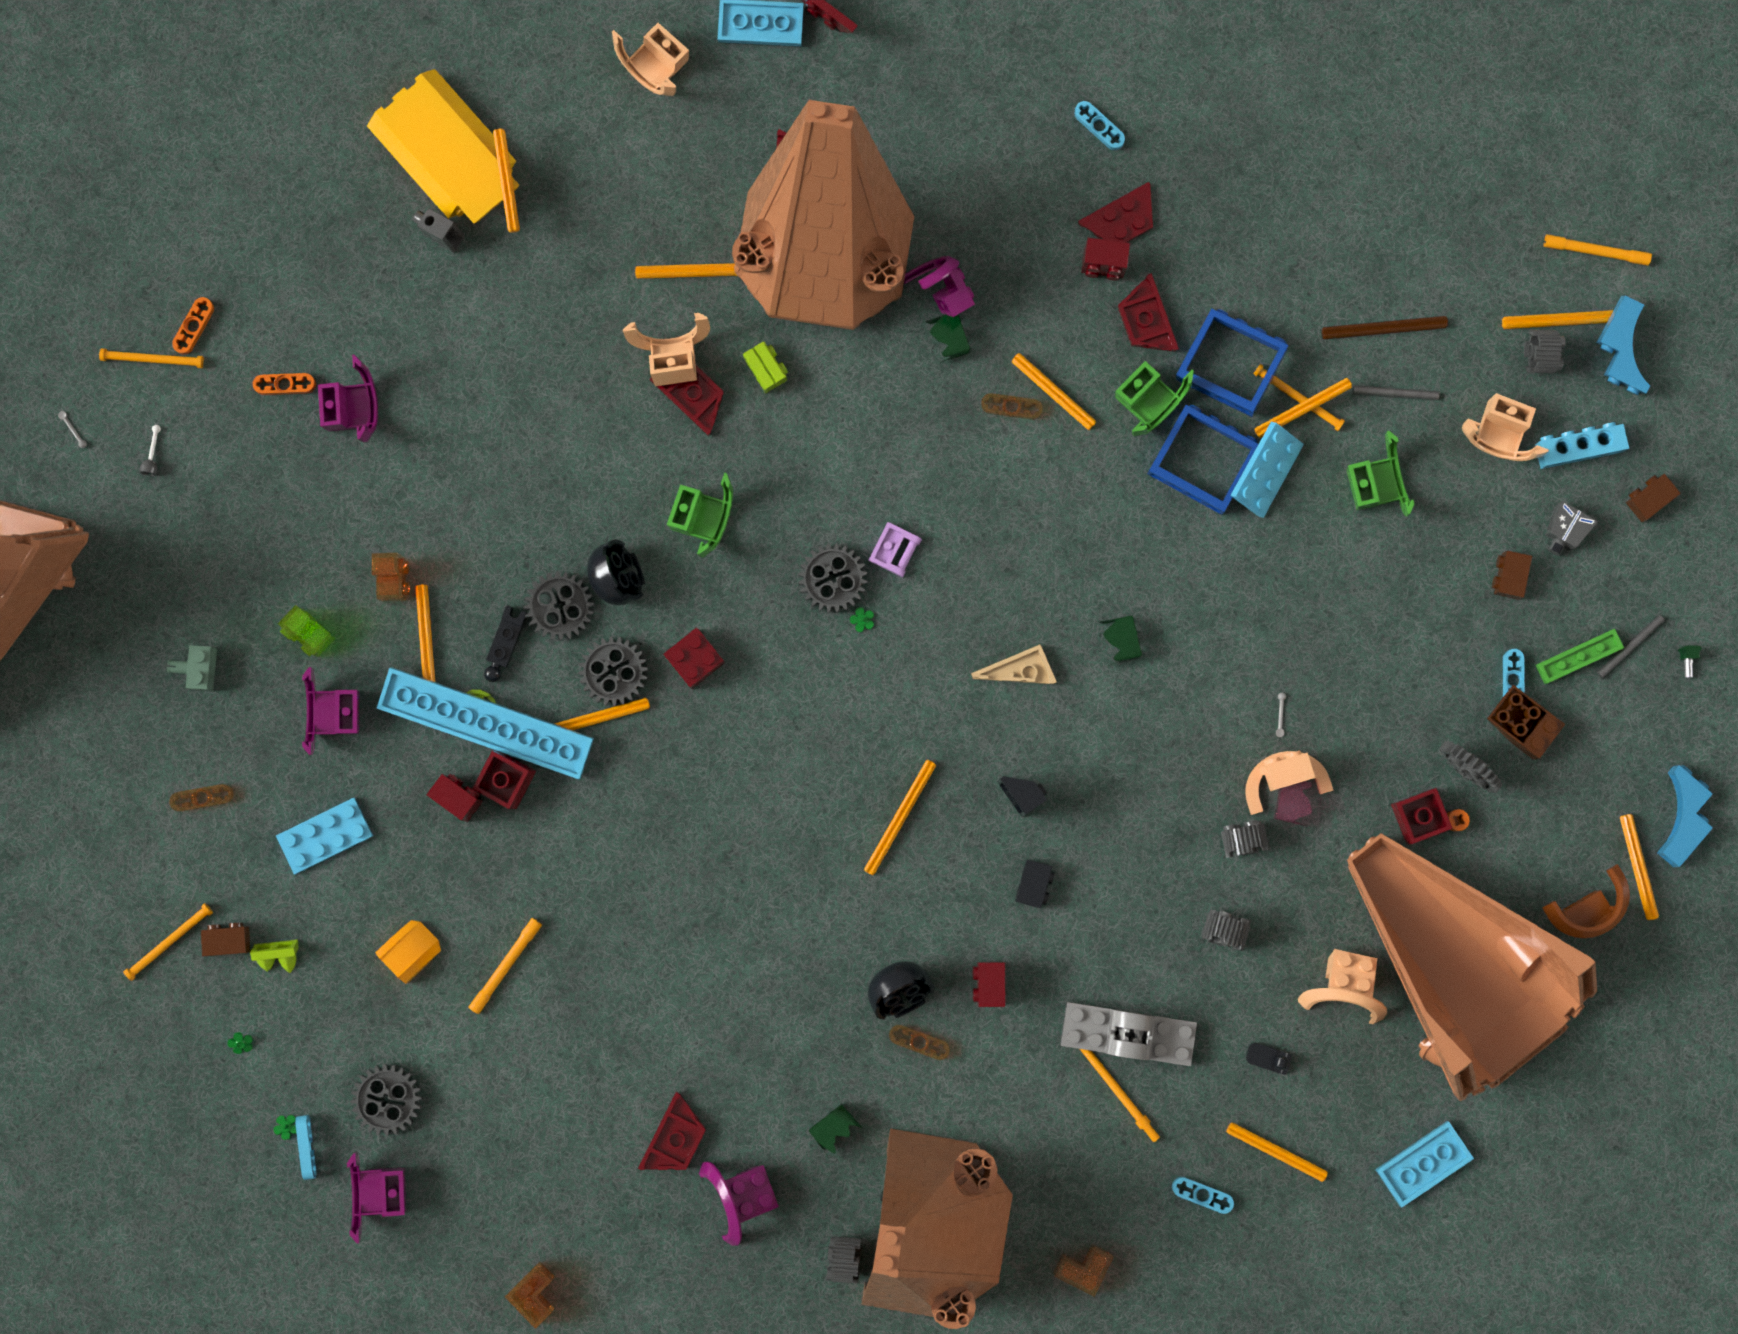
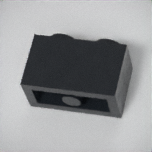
[1015,859,1055,908]

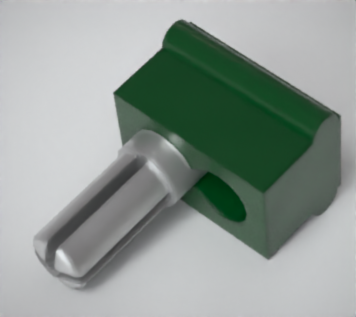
[1678,645,1702,678]

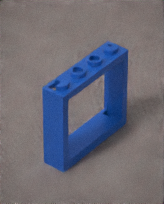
[1176,309,1288,417]
[1147,405,1259,515]

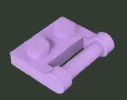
[869,522,922,578]

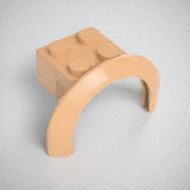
[612,23,689,96]
[623,313,710,386]
[1462,393,1549,461]
[1245,750,1333,815]
[1298,949,1387,1024]

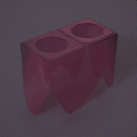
[1274,781,1313,827]

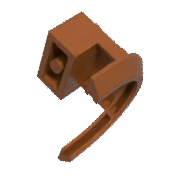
[1542,864,1630,938]

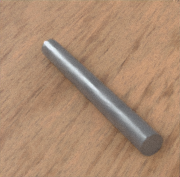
[1353,385,1439,400]
[1597,615,1665,678]

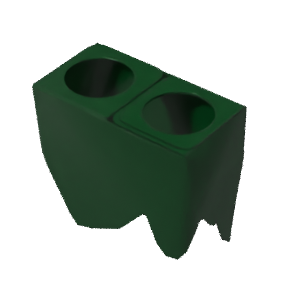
[925,314,970,363]
[1099,615,1142,666]
[808,1103,864,1157]

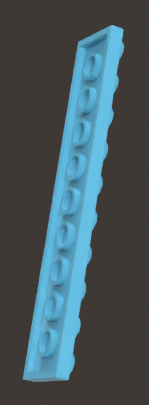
[377,667,594,779]

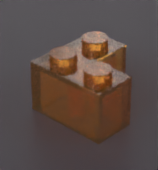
[372,552,410,601]
[1053,1243,1114,1297]
[505,1262,555,1329]

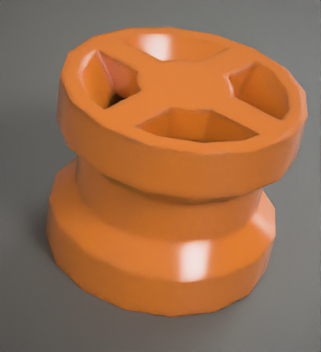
[1447,809,1470,831]

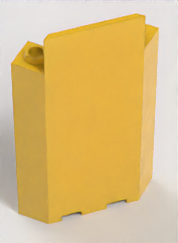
[367,69,519,223]

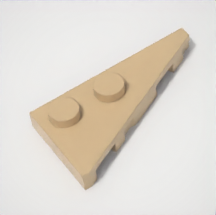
[971,645,1057,684]

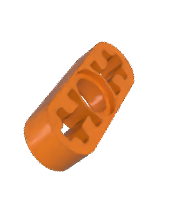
[172,297,214,355]
[253,373,316,395]

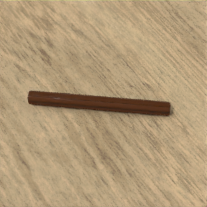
[1321,316,1448,339]

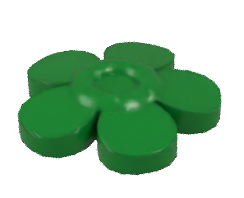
[850,608,874,632]
[227,1032,253,1054]
[273,1115,296,1140]

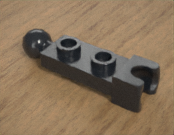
[484,605,528,683]

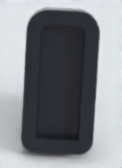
[1246,1043,1292,1075]

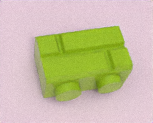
[743,342,788,393]

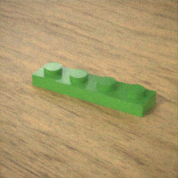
[1536,629,1624,684]

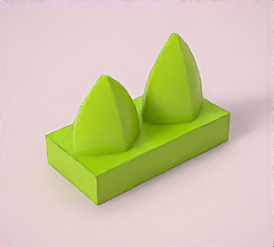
[250,939,299,973]

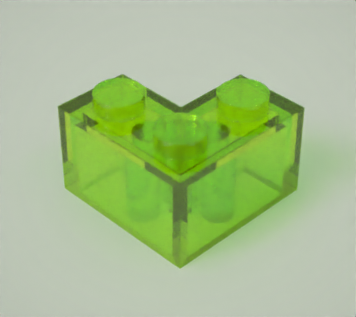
[278,605,336,657]

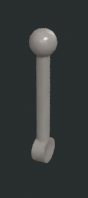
[58,411,87,448]
[1276,692,1286,737]

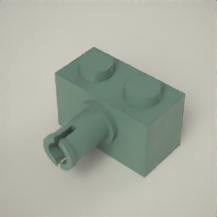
[167,645,217,692]

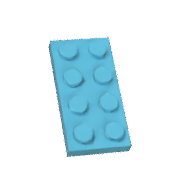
[718,0,804,46]
[1230,422,1304,518]
[276,798,373,875]
[1375,1121,1474,1208]

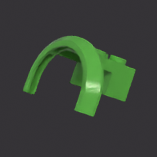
[1115,361,1194,437]
[1346,431,1414,517]
[667,473,733,558]

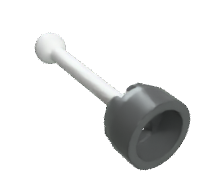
[139,425,161,476]

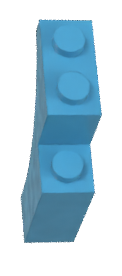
[1596,296,1650,395]
[1657,765,1713,867]

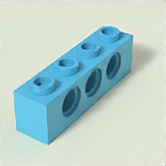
[1535,422,1629,469]

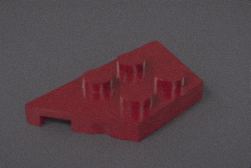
[802,0,858,33]
[1078,182,1153,242]
[1118,273,1179,352]
[649,366,724,437]
[638,1091,706,1170]

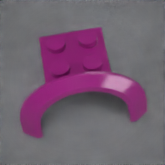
[904,256,975,317]
[318,355,378,442]
[302,667,359,755]
[347,1151,406,1244]
[699,1161,779,1246]

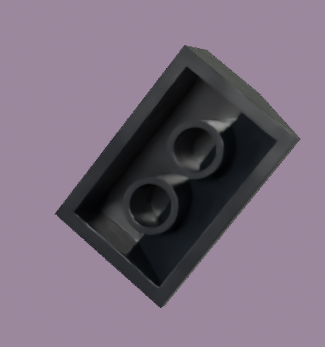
[997,776,1047,817]

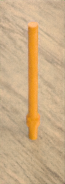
[1080,1049,1160,1142]

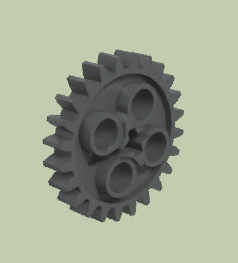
[798,543,867,613]
[523,571,594,641]
[578,636,648,706]
[1439,741,1503,793]
[350,1064,423,1136]

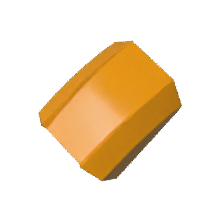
[375,920,441,984]

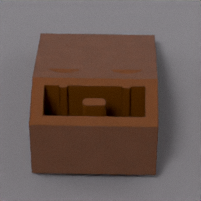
[1487,685,1565,760]

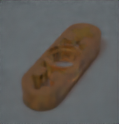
[981,393,1043,420]
[169,784,234,812]
[889,1025,950,1060]

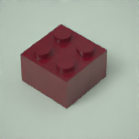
[1081,238,1130,281]
[663,627,725,690]
[472,750,536,809]
[426,774,483,822]
[1391,788,1453,845]
[973,962,1005,1007]

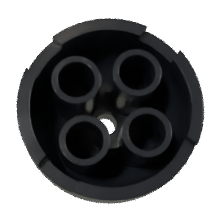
[587,539,645,606]
[868,961,935,1020]

